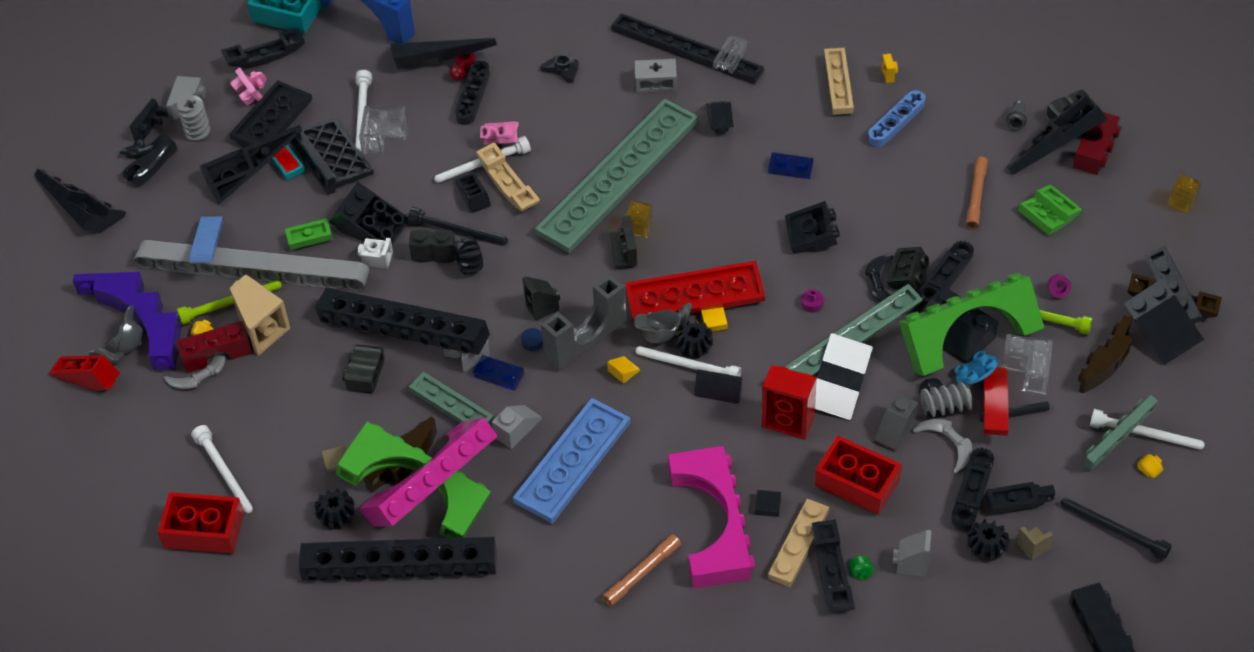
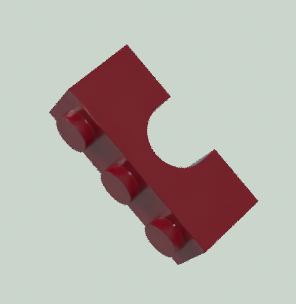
[1073,112,1122,175]
[177,321,252,373]

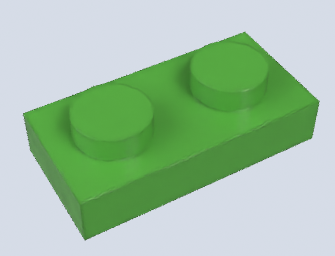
[285,218,333,250]

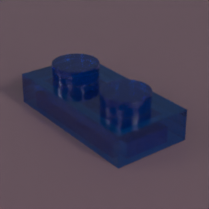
[768,152,814,179]
[473,355,525,391]

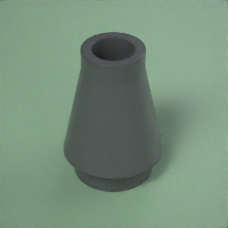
[1006,101,1027,130]

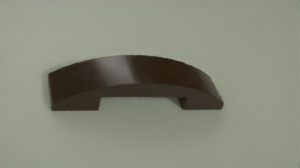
[1127,273,1222,318]

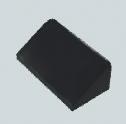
[694,369,743,404]

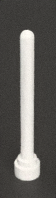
[355,70,372,152]
[434,136,531,183]
[635,346,741,377]
[1089,409,1205,450]
[191,425,253,513]

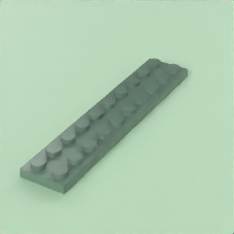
[535,99,698,254]

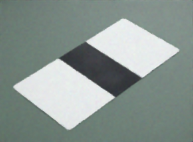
[815,333,873,420]

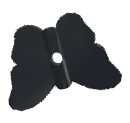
[541,53,578,83]

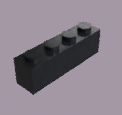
[1069,582,1135,652]

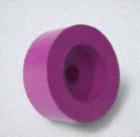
[1047,274,1071,298]
[801,289,824,313]

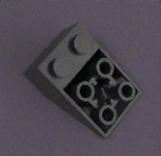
[329,182,408,245]

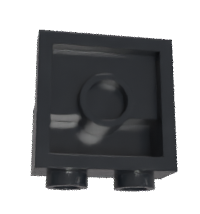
[785,201,840,253]

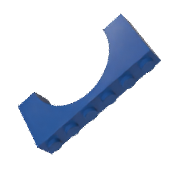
[320,0,415,43]

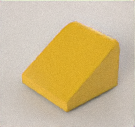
[607,356,640,384]

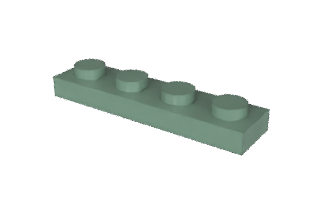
[409,372,494,425]
[1083,395,1158,471]

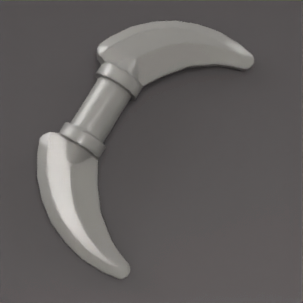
[164,352,226,389]
[913,418,972,474]

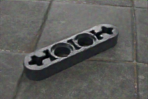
[456,60,490,125]

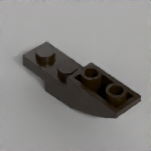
[1078,315,1133,393]
[364,416,437,493]

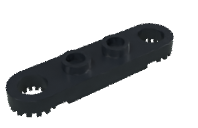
[918,240,974,306]
[951,447,994,530]

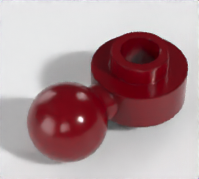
[449,52,477,81]

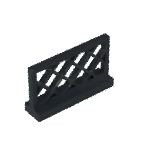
[290,118,374,195]

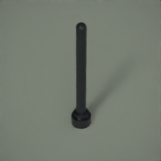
[408,207,508,245]
[1061,498,1172,561]

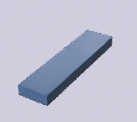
[190,216,223,263]

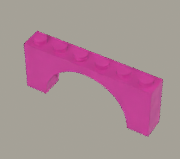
[359,417,498,527]
[668,446,755,588]

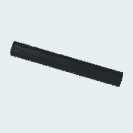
[979,401,1050,422]

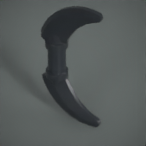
[865,255,894,302]

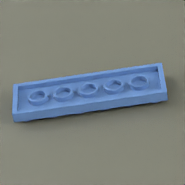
[513,398,631,524]

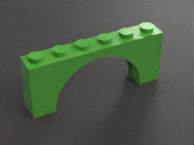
[899,273,1045,376]
[336,421,491,538]

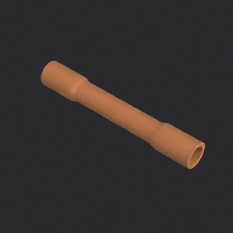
[965,156,988,230]
[602,534,681,607]

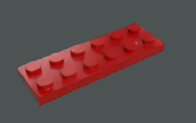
[625,260,765,324]

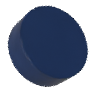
[521,328,543,351]

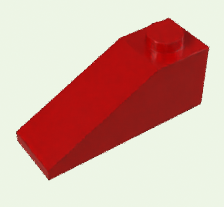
[49,355,120,391]

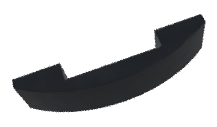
[221,28,305,67]
[812,519,855,613]

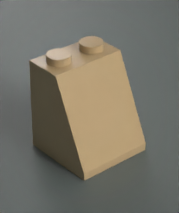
[230,275,290,356]

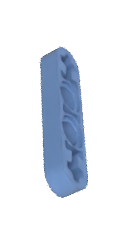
[868,90,926,147]

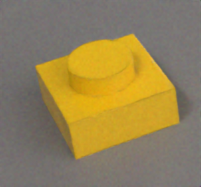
[882,53,898,84]

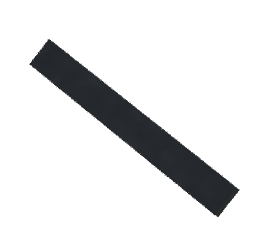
[611,13,764,85]

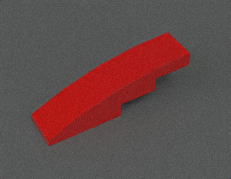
[982,367,1009,436]

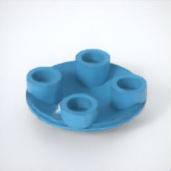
[954,351,998,385]

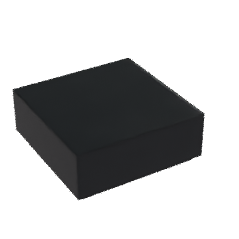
[755,490,781,517]

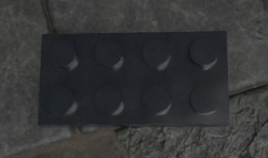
[229,80,313,146]

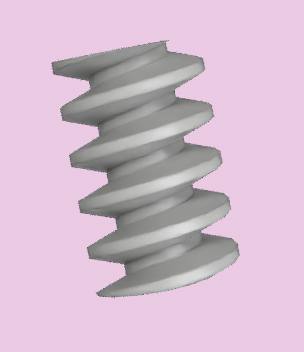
[177,95,211,141]
[920,382,972,417]

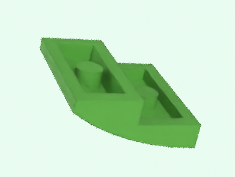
[1018,184,1082,235]

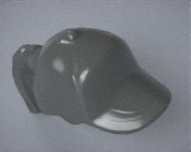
[634,303,692,343]
[88,305,143,364]

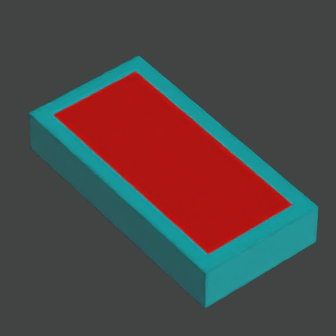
[271,145,305,180]

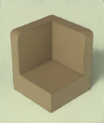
[322,444,350,472]
[1016,526,1054,561]

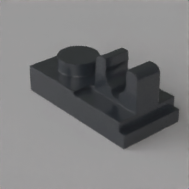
[130,98,169,141]

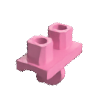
[230,68,266,106]
[480,121,519,145]

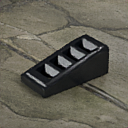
[455,172,491,213]

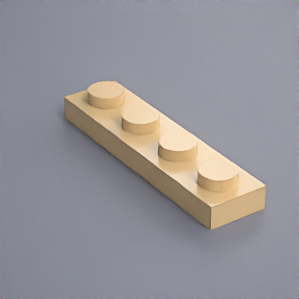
[824,48,854,115]
[768,499,829,588]

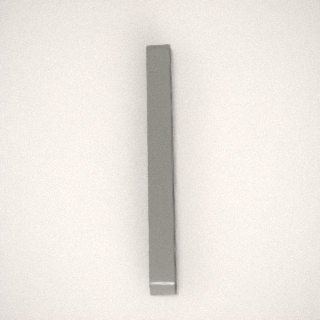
[134,240,370,291]

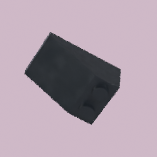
[1124,278,1204,365]

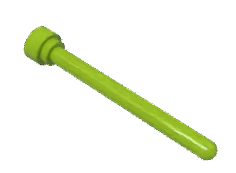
[177,281,282,326]
[987,306,1093,335]

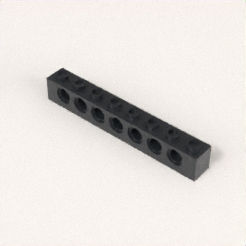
[314,287,490,355]
[299,537,497,582]

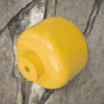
[190,320,214,336]
[1137,454,1163,478]

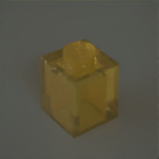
[1168,174,1201,213]
[626,201,653,237]

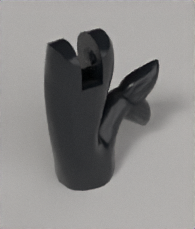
[119,134,178,187]

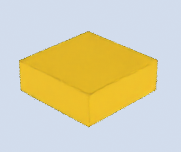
[701,307,728,332]

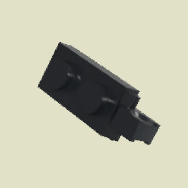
[986,482,1055,514]

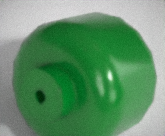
[848,555,874,581]

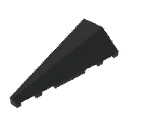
[391,38,497,69]
[1006,91,1108,175]
[199,125,302,204]
[34,168,126,233]

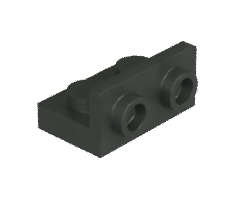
[610,216,637,268]
[886,246,930,294]

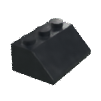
[922,286,998,364]

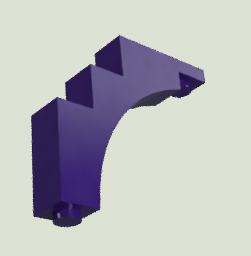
[73,272,182,370]

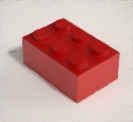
[761,365,817,440]
[814,435,902,515]
[157,492,244,554]

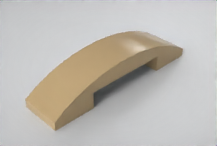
[476,143,540,211]

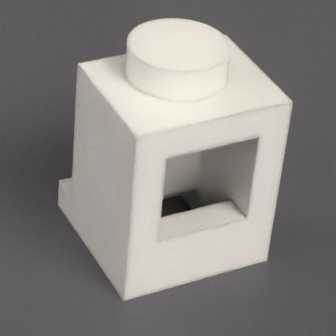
[358,238,393,269]

